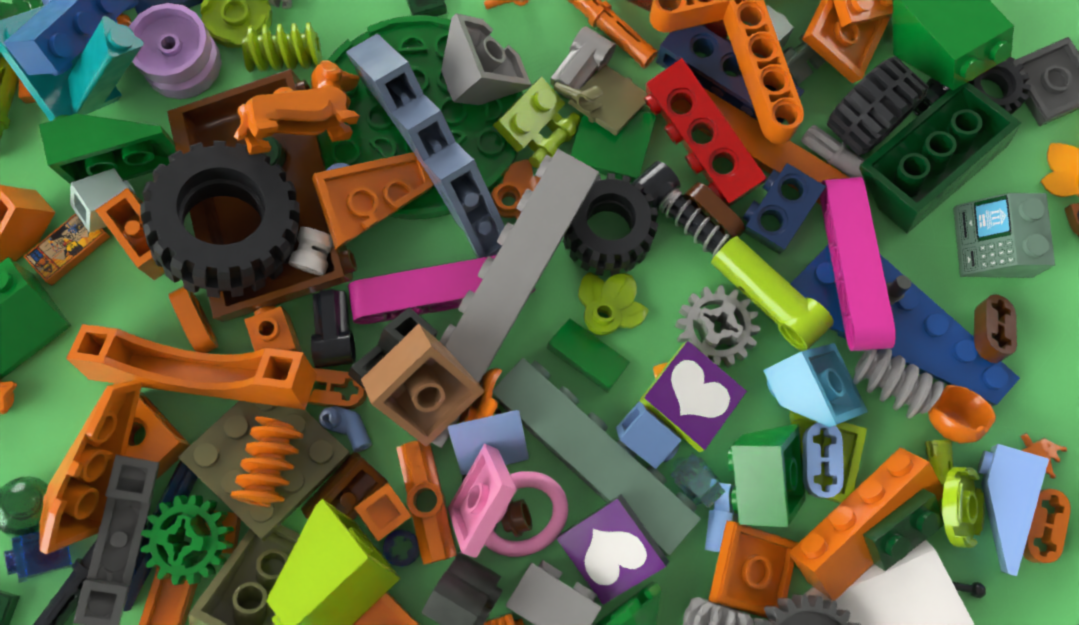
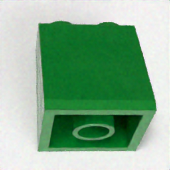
[893,0,1014,90]

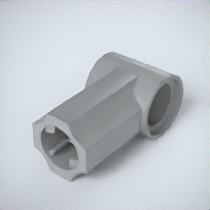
[550,26,616,99]

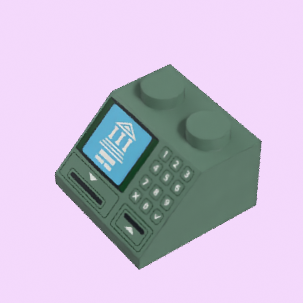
[953,193,1055,278]

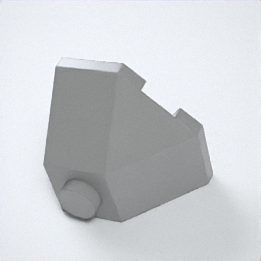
[441,13,531,105]

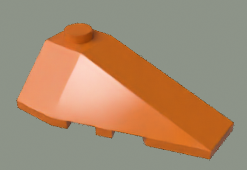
[40,380,143,554]

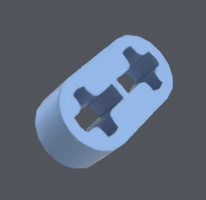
[802,423,844,499]

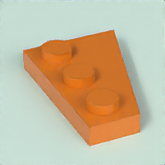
[312,152,434,250]

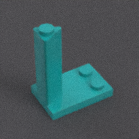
[0,5,144,121]

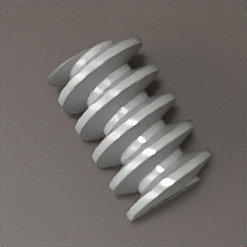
[853,349,944,419]

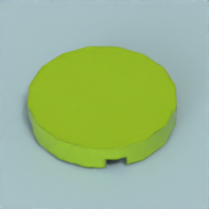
[200,0,272,48]
[942,467,985,548]

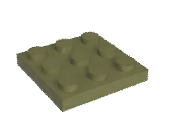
[178,401,350,542]

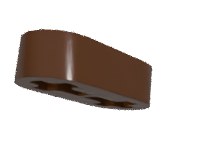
[683,182,746,240]
[974,294,1017,363]

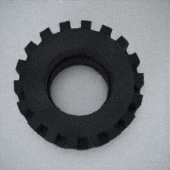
[827,56,929,156]
[563,173,658,276]

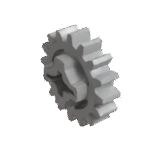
[675,285,760,368]

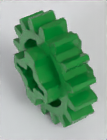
[140,495,234,585]

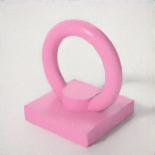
[447,444,569,558]

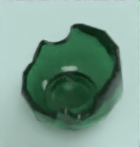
[0,476,48,540]

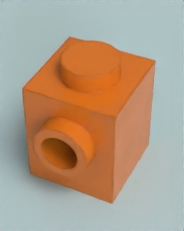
[244,306,302,352]

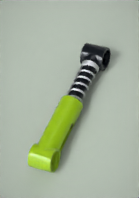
[631,161,834,351]

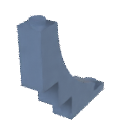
[346,34,505,259]

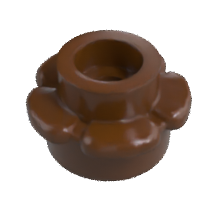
[501,499,532,537]

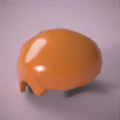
[928,385,996,444]

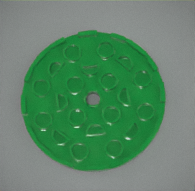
[318,15,523,220]

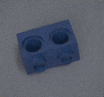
[742,163,826,254]

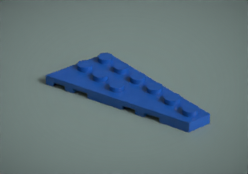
[790,245,1020,407]

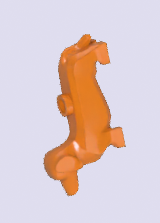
[234,60,360,155]

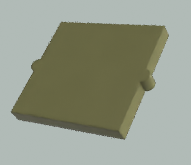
[568,65,647,136]

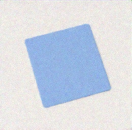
[448,410,529,475]

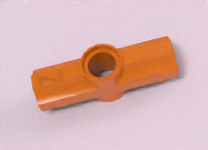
[396,440,457,565]

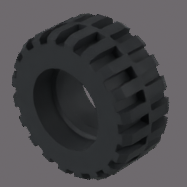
[140,141,300,298]

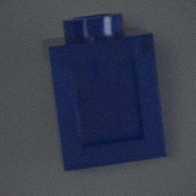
[4,531,72,583]

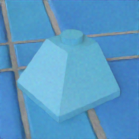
[763,343,868,428]

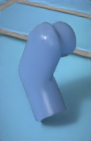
[319,406,372,452]

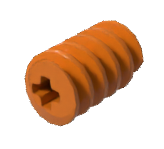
[230,416,304,507]

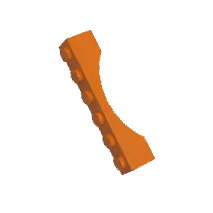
[66,324,317,410]

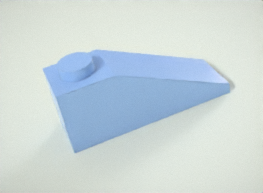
[978,444,1049,576]

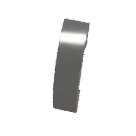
[73,455,159,625]

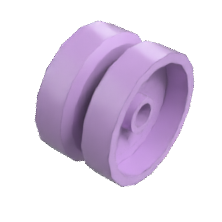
[129,3,222,99]

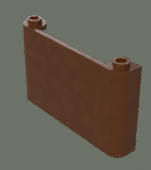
[167,69,357,322]

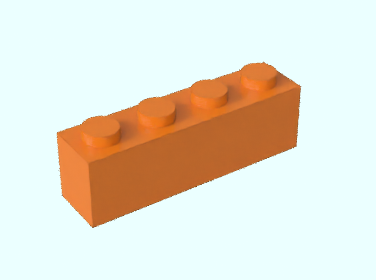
[788,447,943,601]

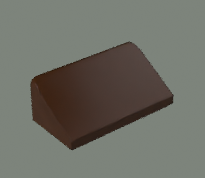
[301,452,388,520]

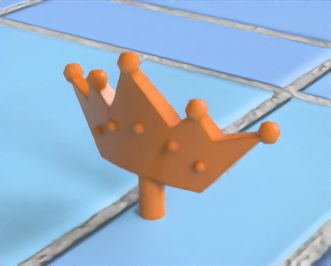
[1020,433,1067,479]

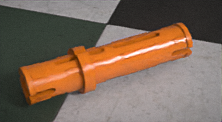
[567,0,658,69]

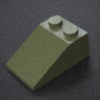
[188,525,300,625]

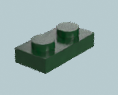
[863,488,944,571]

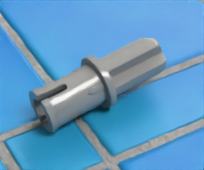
[801,125,865,178]

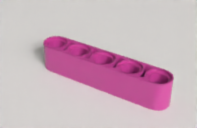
[820,177,896,351]
[348,255,536,324]

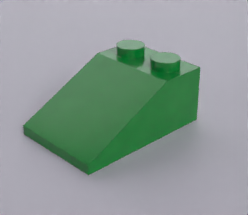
[39,114,176,184]

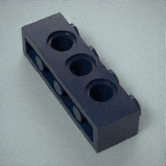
[656,24,805,124]

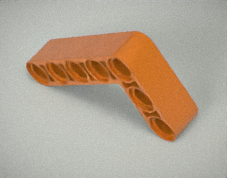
[649,0,804,144]

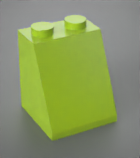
[266,499,401,625]

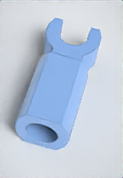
[705,482,738,552]

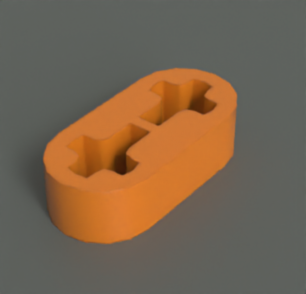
[169,286,219,353]
[307,368,367,409]
[1023,489,1071,563]

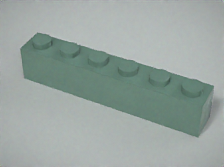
[492,358,701,556]

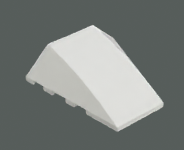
[803,540,975,625]

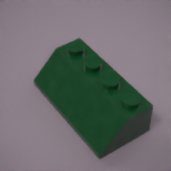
[859,82,1022,233]

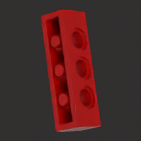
[644,58,767,207]

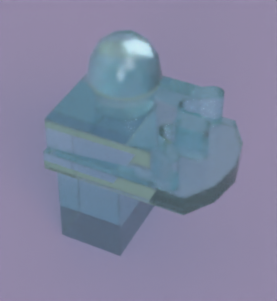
[670,453,726,508]

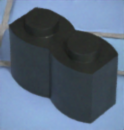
[421,552,503,625]

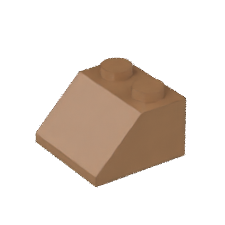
[361,324,485,447]

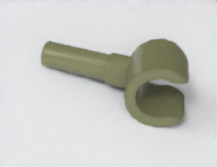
[554,82,603,113]

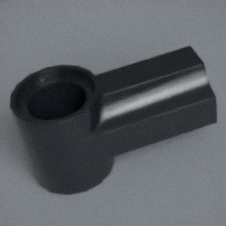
[311,289,356,368]

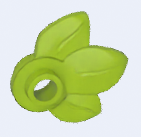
[578,272,649,336]

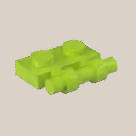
[493,77,581,168]

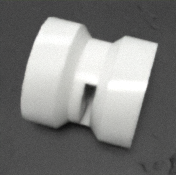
[288,227,334,276]

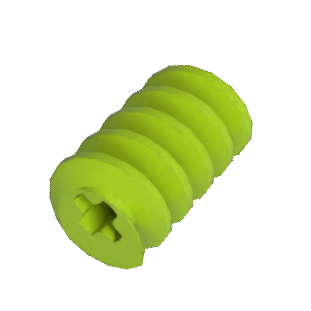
[242,22,322,72]

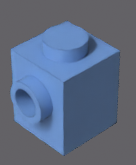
[616,401,682,469]

